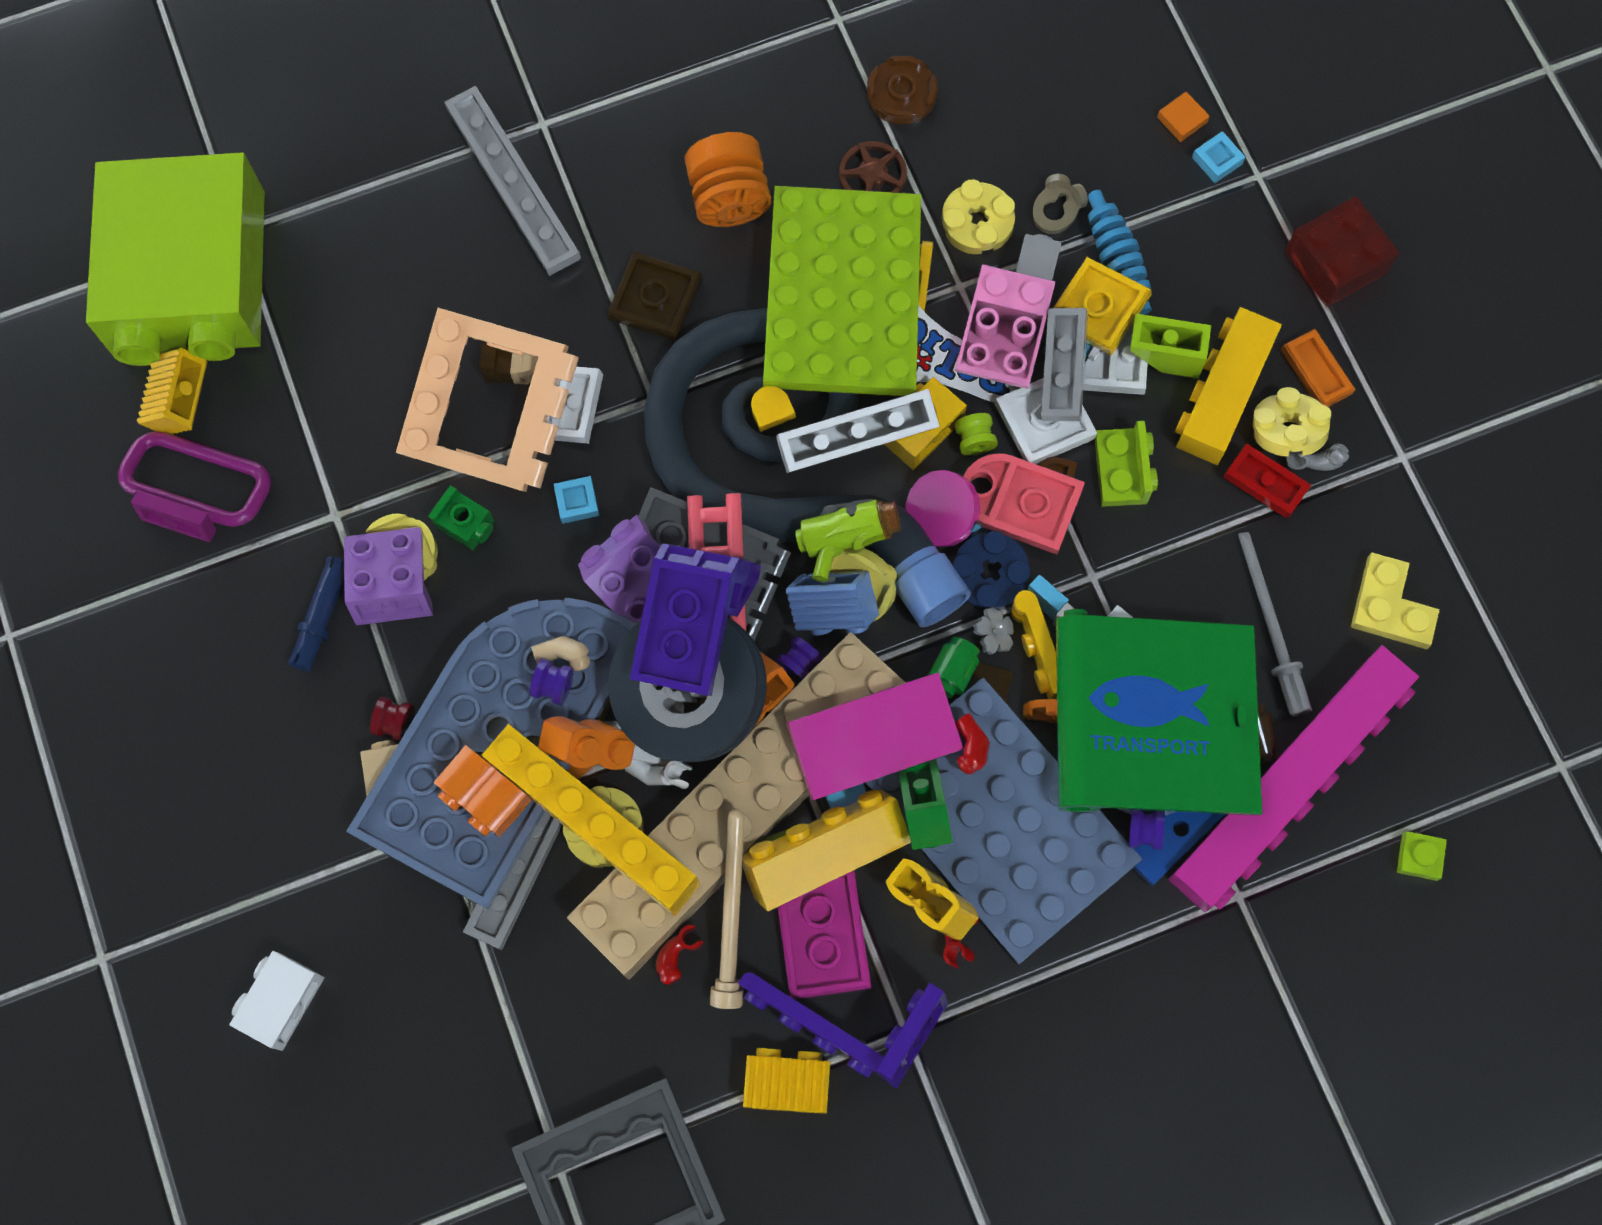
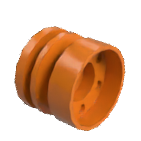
[684,132,771,227]

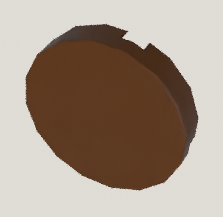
[867,56,938,124]

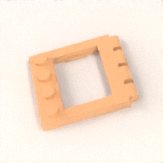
[396,308,579,492]

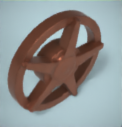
[839,141,907,193]

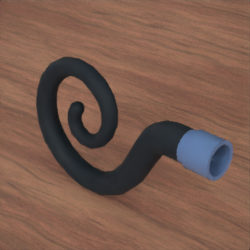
[644,308,971,627]

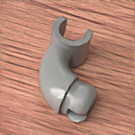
[1286,443,1349,471]

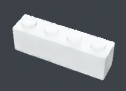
[776,389,940,473]

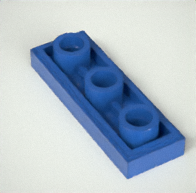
[1133,811,1226,887]

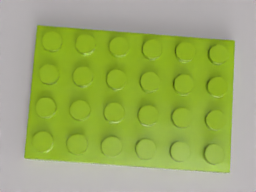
[763,186,921,396]

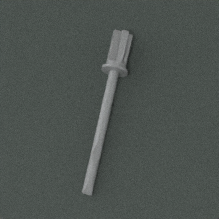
[1238,532,1312,717]

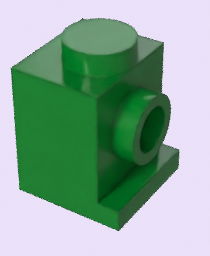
[428,485,494,551]

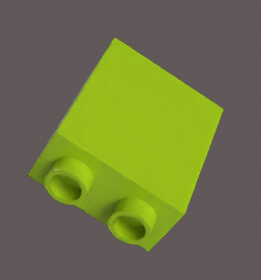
[86,152,265,366]

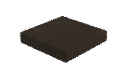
[607,251,703,342]

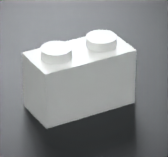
[229,951,325,1051]

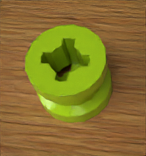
[954,413,998,456]

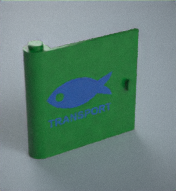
[1056,609,1262,815]

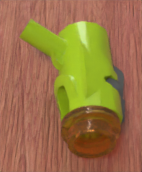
[796,499,902,582]

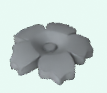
[973,607,1014,655]

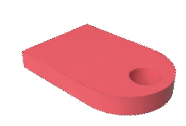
[963,454,1085,555]

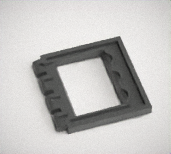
[511,1078,726,1225]

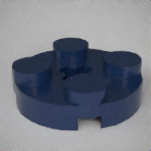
[953,531,1030,610]

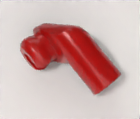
[955,713,990,775]

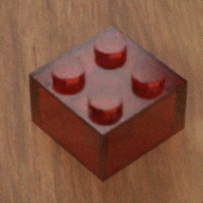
[1285,196,1400,308]

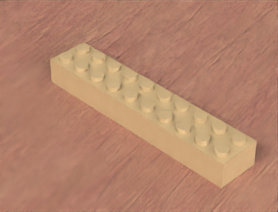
[567,632,906,980]

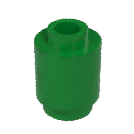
[929,637,980,698]

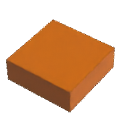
[1157,92,1210,143]

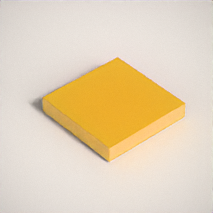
[1047,257,1152,356]

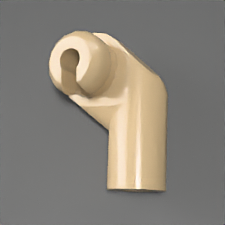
[531,636,591,671]

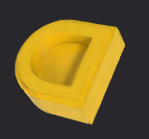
[751,386,796,432]

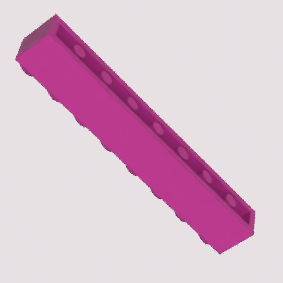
[1168,645,1419,913]

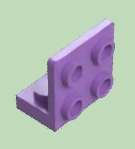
[344,527,433,626]

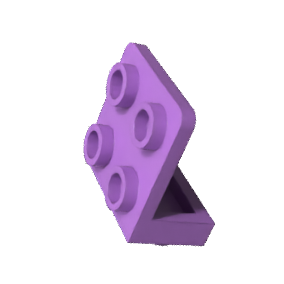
[578,515,661,623]

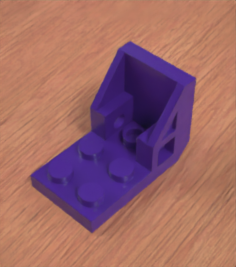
[630,543,762,696]

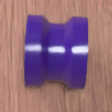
[775,637,824,683]
[530,658,574,706]
[1129,809,1165,850]

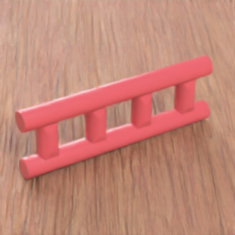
[687,493,746,631]

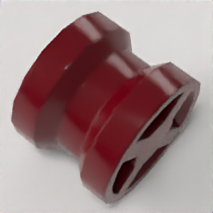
[370,697,415,742]

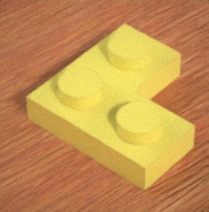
[1351,552,1440,649]

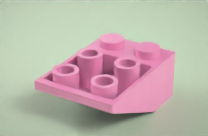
[955,265,1055,389]

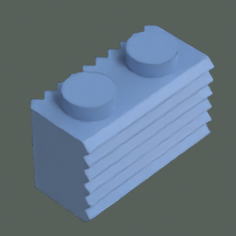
[786,570,879,635]

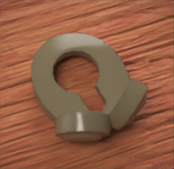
[1032,174,1088,234]

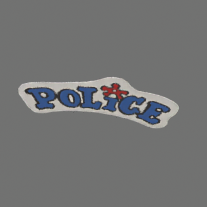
[916,305,1018,403]

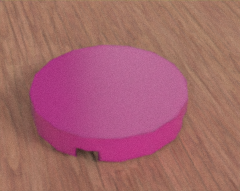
[906,470,980,547]

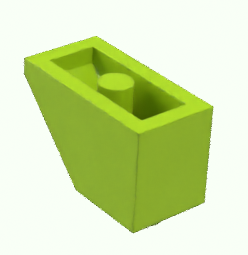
[1130,313,1211,378]

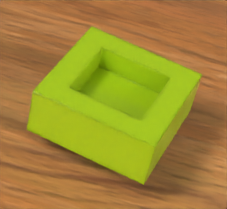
[1397,831,1447,881]

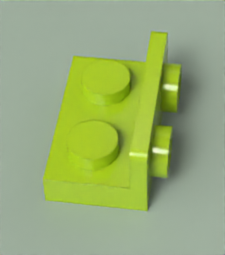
[1094,421,1158,507]

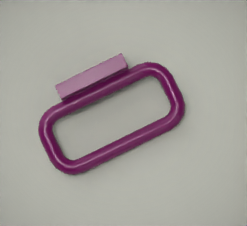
[117,431,271,543]

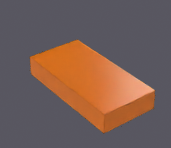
[1281,329,1356,407]

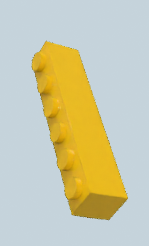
[482,724,701,916]

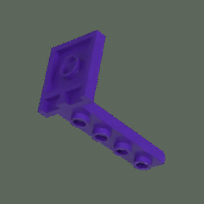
[738,973,948,1089]

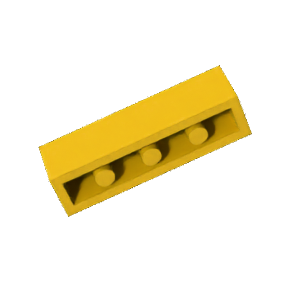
[1175,307,1282,466]
[742,790,911,911]

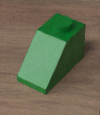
[898,759,953,850]

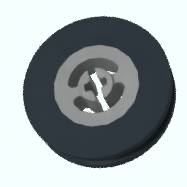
[609,618,767,762]

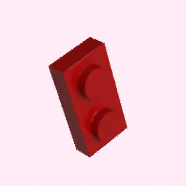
[1223,443,1311,519]

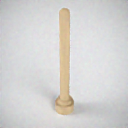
[710,810,745,1009]

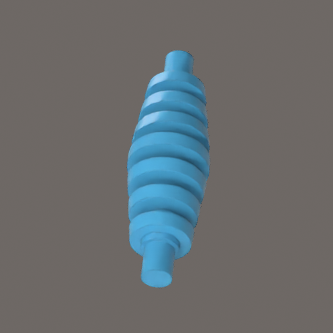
[1088,190,1152,315]

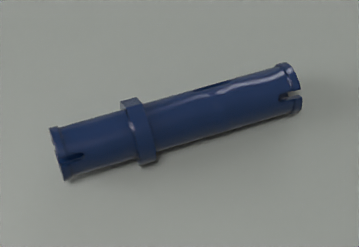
[287,556,344,672]

